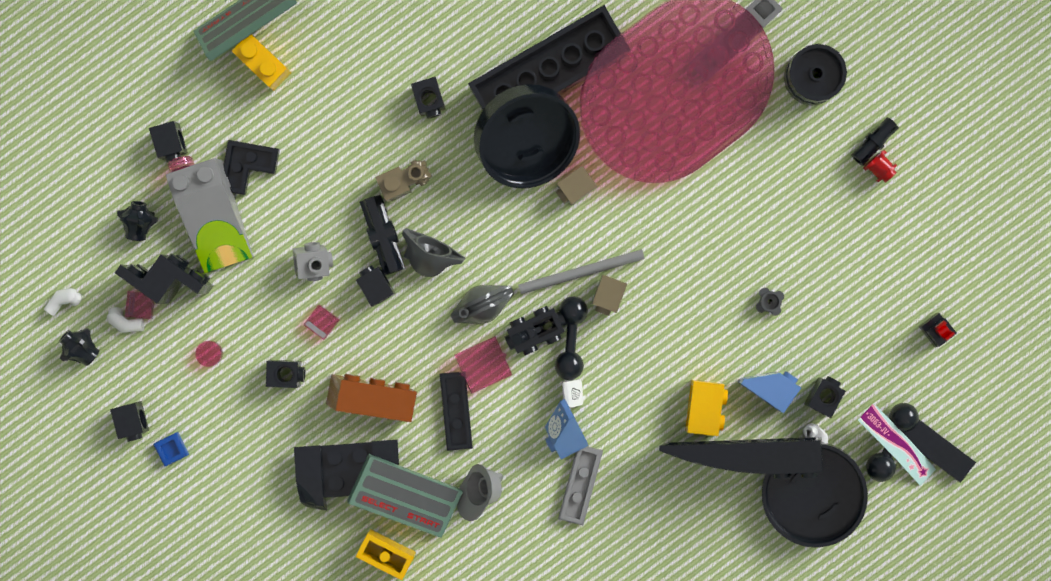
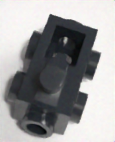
[504,306,567,356]

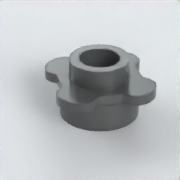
[756,288,784,316]

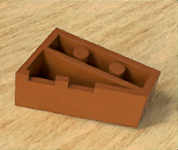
[326,374,417,422]

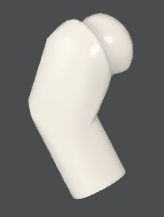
[44,288,82,316]
[107,307,145,333]
[803,423,828,443]

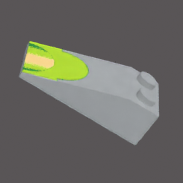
[165,158,254,274]

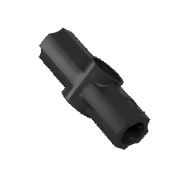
[360,195,406,275]

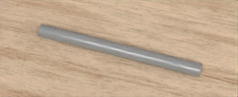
[518,249,645,294]

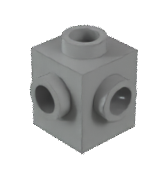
[292,242,333,281]

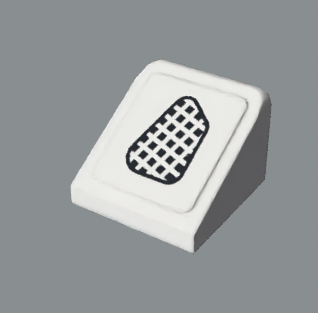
[562,379,583,408]

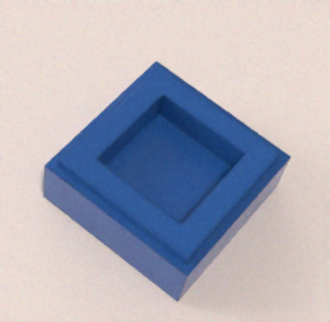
[153,432,190,467]

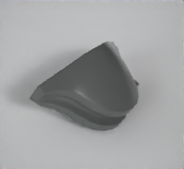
[402,228,466,277]
[450,285,514,324]

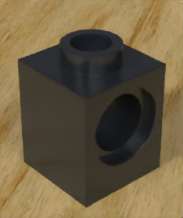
[411,76,446,119]
[149,121,188,163]
[356,265,396,307]
[266,360,306,388]
[804,376,846,418]
[110,401,149,442]

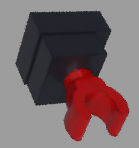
[919,313,957,347]

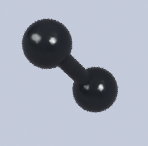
[555,296,588,380]
[866,403,919,482]

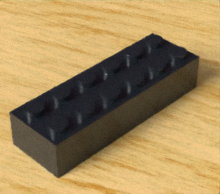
[468,5,630,110]

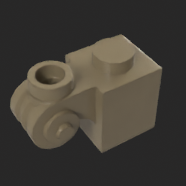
[375,160,432,203]

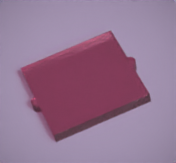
[454,336,512,394]

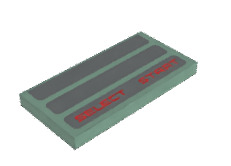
[193,0,297,61]
[347,454,463,538]

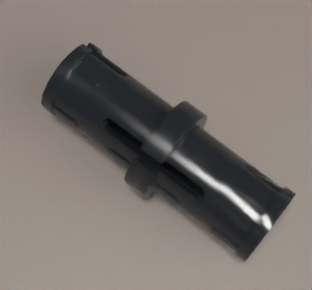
[851,117,899,166]

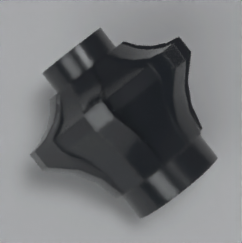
[117,201,158,241]
[59,328,100,366]

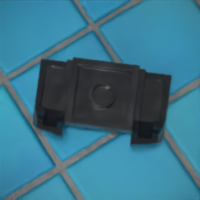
[294,439,399,511]

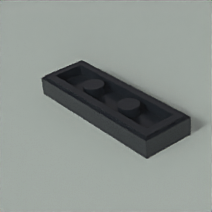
[440,371,473,451]
[903,419,976,483]

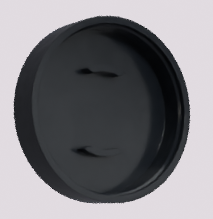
[474,84,580,189]
[762,442,868,548]

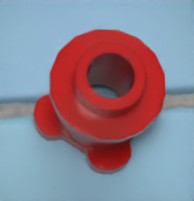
[863,150,897,183]

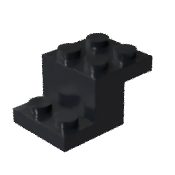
[115,254,214,304]

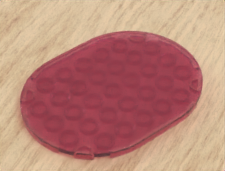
[579,0,774,183]

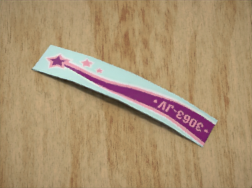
[858,403,936,486]

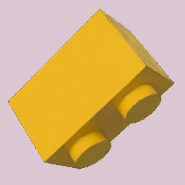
[232,34,292,91]
[685,379,728,436]
[356,529,416,580]

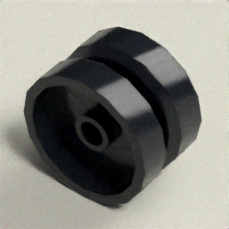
[784,44,847,106]

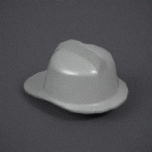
[457,464,503,521]

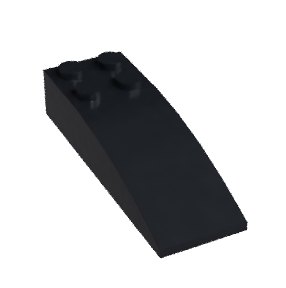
[659,437,823,479]

